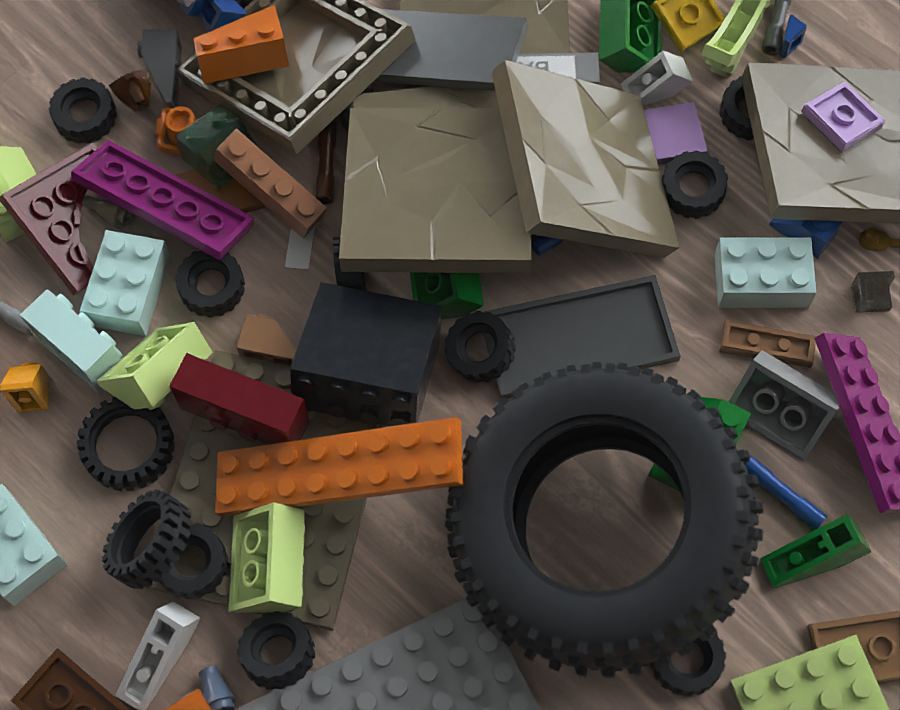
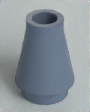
[199,666,236,710]

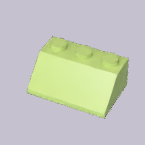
[0,146,37,243]
[96,322,213,410]
[229,502,305,613]

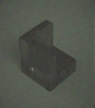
[851,271,895,313]

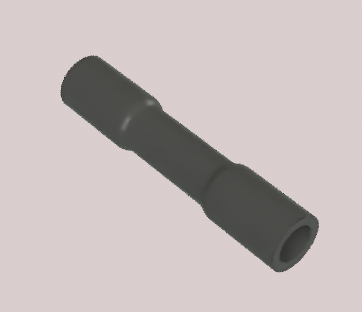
[762,0,792,55]

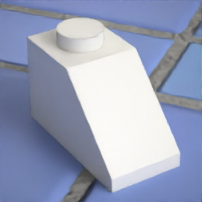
[621,51,693,105]

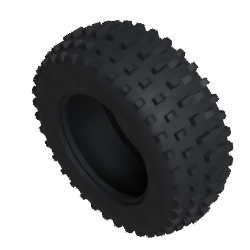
[445,362,763,678]

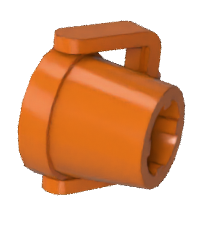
[155,106,205,157]

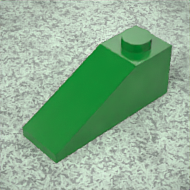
[760,514,872,588]

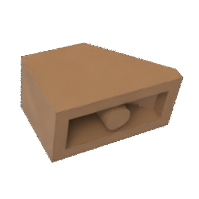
[237,314,296,366]

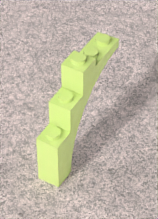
[701,0,772,76]

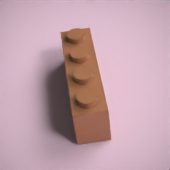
[214,128,327,239]

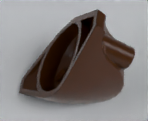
[108,69,151,112]

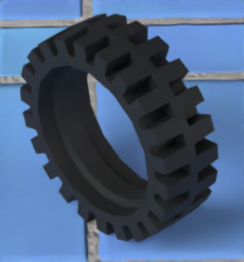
[77,397,175,491]
[102,490,192,590]

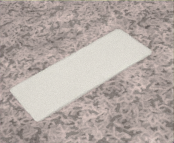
[285,227,315,269]

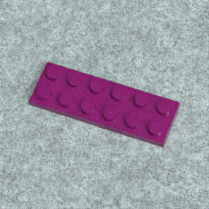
[71,140,254,260]
[814,333,900,514]

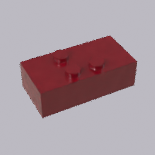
[169,353,310,444]

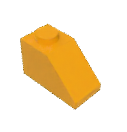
[0,362,49,413]

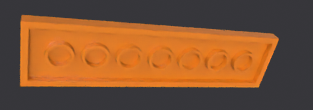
[215,417,463,517]

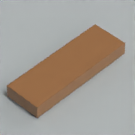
[719,320,817,368]

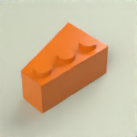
[193,5,289,84]

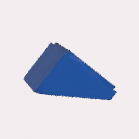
[780,14,807,59]

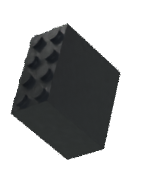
[290,282,442,427]

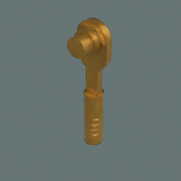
[859,227,900,251]

